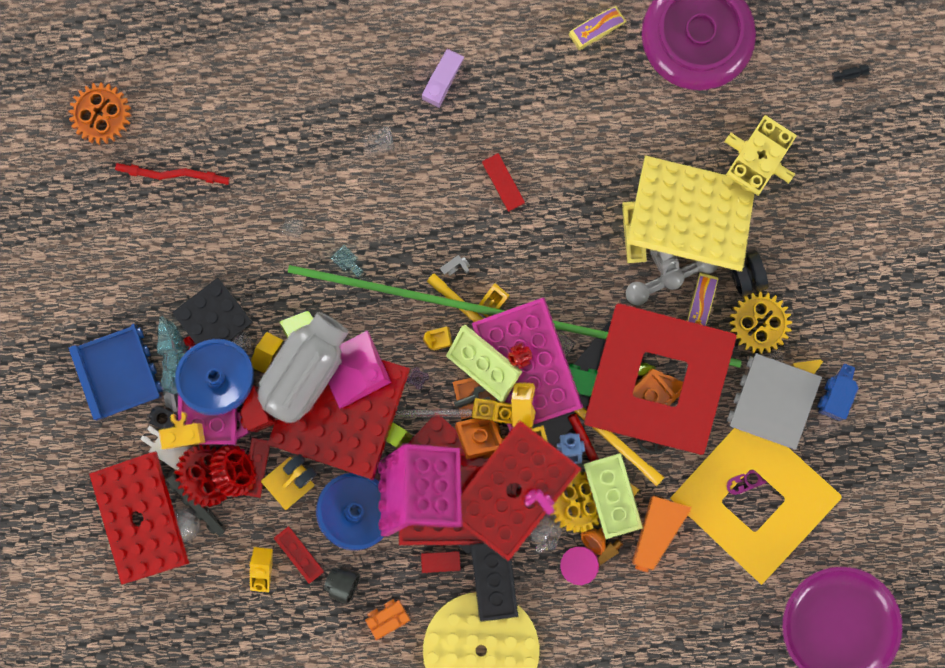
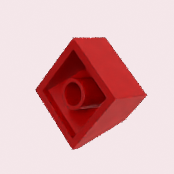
[240,386,276,433]

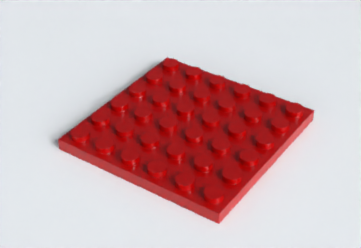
[268,359,410,480]

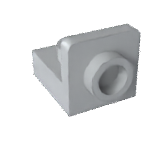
[440,255,470,276]

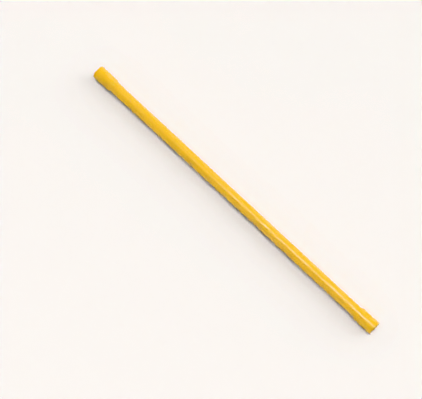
[427,273,664,486]

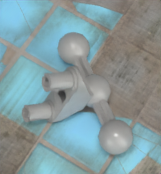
[626,249,718,306]

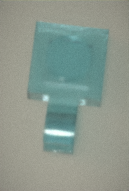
[331,245,364,278]

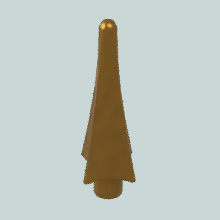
[597,539,623,566]

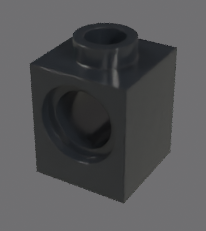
[148,406,178,429]

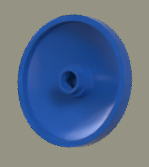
[175,339,254,415]
[316,473,385,551]

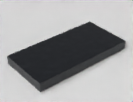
[470,542,519,622]

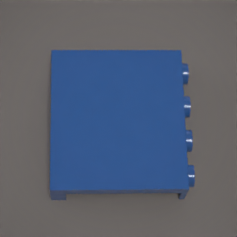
[69,324,163,421]

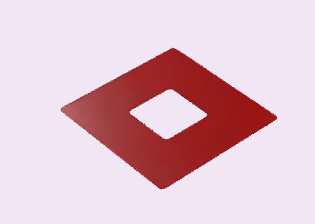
[584,303,736,455]

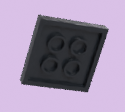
[172,277,253,344]

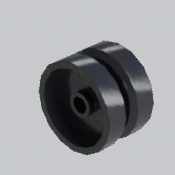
[729,249,769,297]

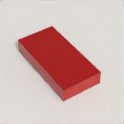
[421,551,461,573]

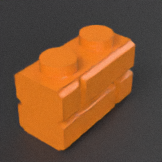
[365,599,411,640]

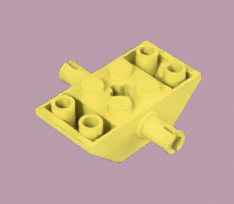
[724,115,797,196]

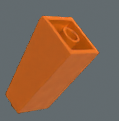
[632,496,691,572]

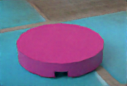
[560,546,599,585]

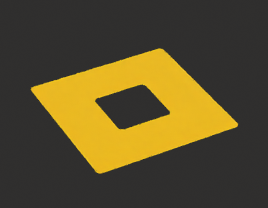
[670,428,841,585]

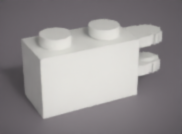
[141,425,192,470]

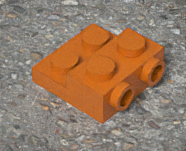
[455,418,504,459]

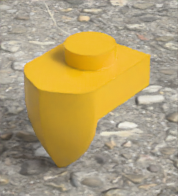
[423,326,452,351]

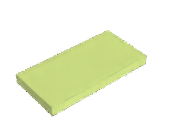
[446,325,522,403]
[583,453,643,539]

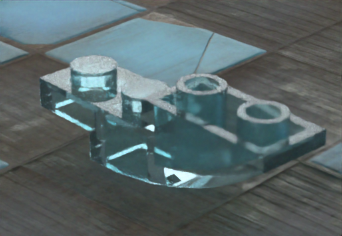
[157,316,185,394]

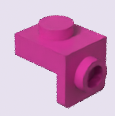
[524,489,555,515]

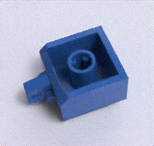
[817,364,858,421]

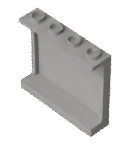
[727,353,822,450]

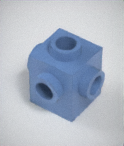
[556,433,585,464]

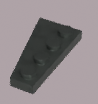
[167,468,226,537]

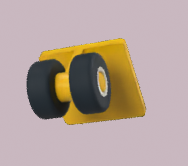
[261,454,317,510]

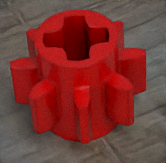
[508,343,532,369]

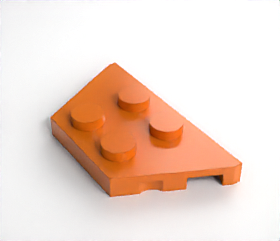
[633,369,683,406]

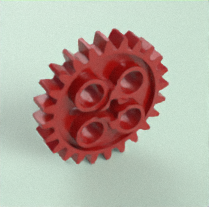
[175,444,227,507]

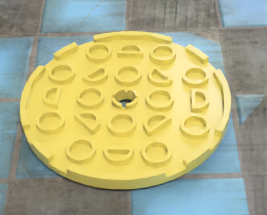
[423,592,540,668]

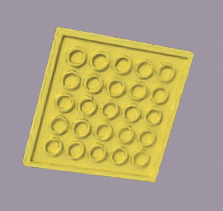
[627,156,755,271]

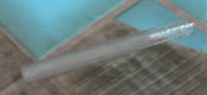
[396,409,473,418]

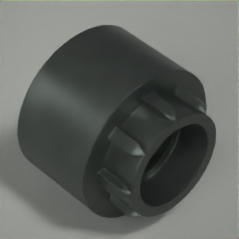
[324,566,360,604]

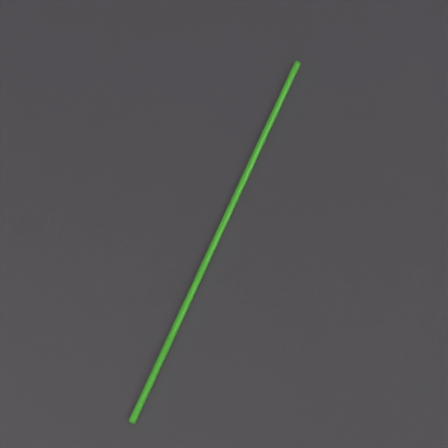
[288,265,742,368]

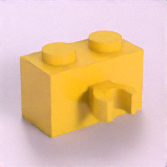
[159,412,205,449]

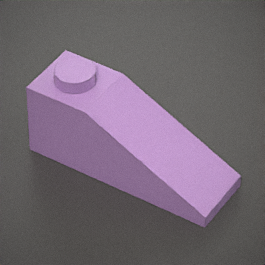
[422,49,464,108]

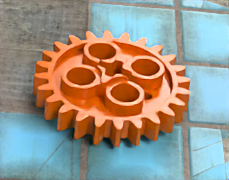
[68,82,132,145]

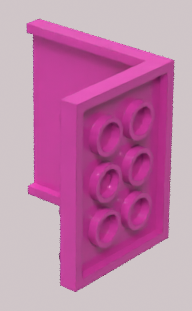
[378,444,461,537]

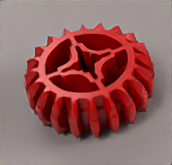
[208,445,257,497]

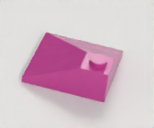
[328,331,391,409]

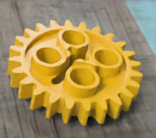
[729,292,792,354]
[550,471,600,533]

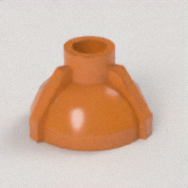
[580,528,606,555]

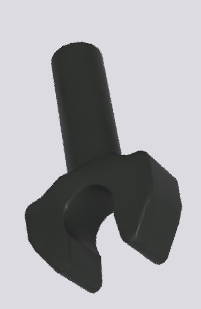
[454,387,490,409]

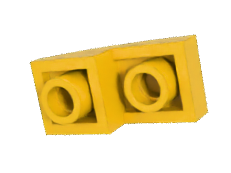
[472,398,513,424]

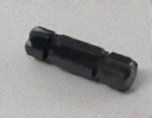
[832,64,870,83]

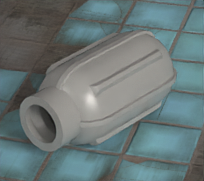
[258,312,349,423]

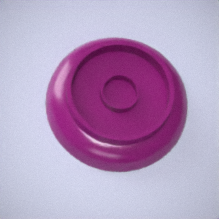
[642,0,756,90]
[783,567,902,668]

